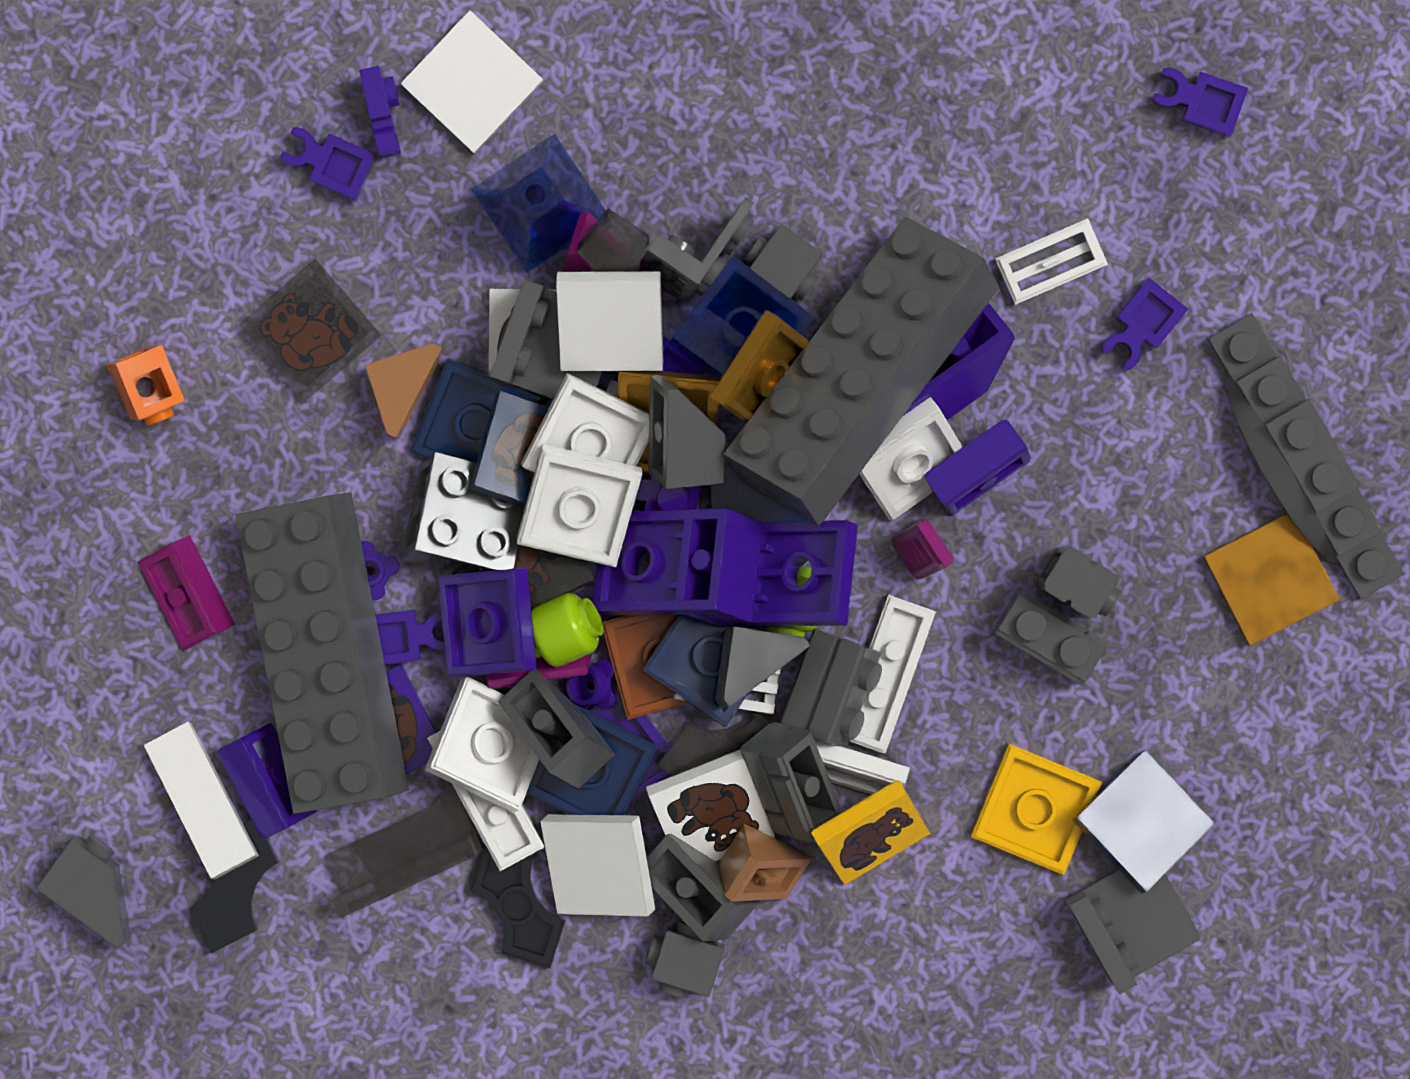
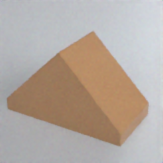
[365,343,445,439]
[719,823,811,902]

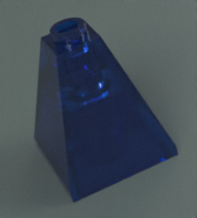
[471,133,611,273]

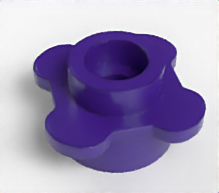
[361,541,400,600]
[566,659,615,709]

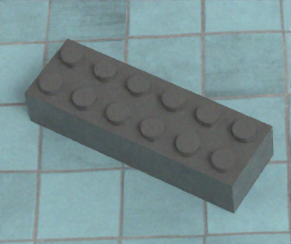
[724,217,999,526]
[235,492,409,814]

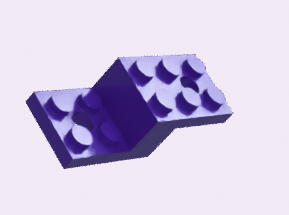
[592,509,858,627]

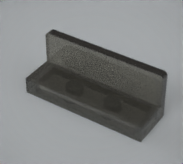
[325,795,485,918]

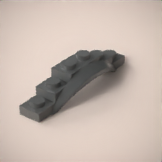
[1207,313,1405,600]

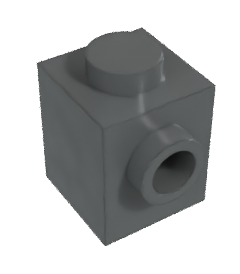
[743,224,823,307]
[645,921,725,998]

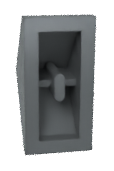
[715,627,810,708]

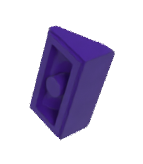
[925,419,1031,516]
[218,723,317,839]

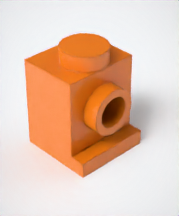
[105,345,185,426]

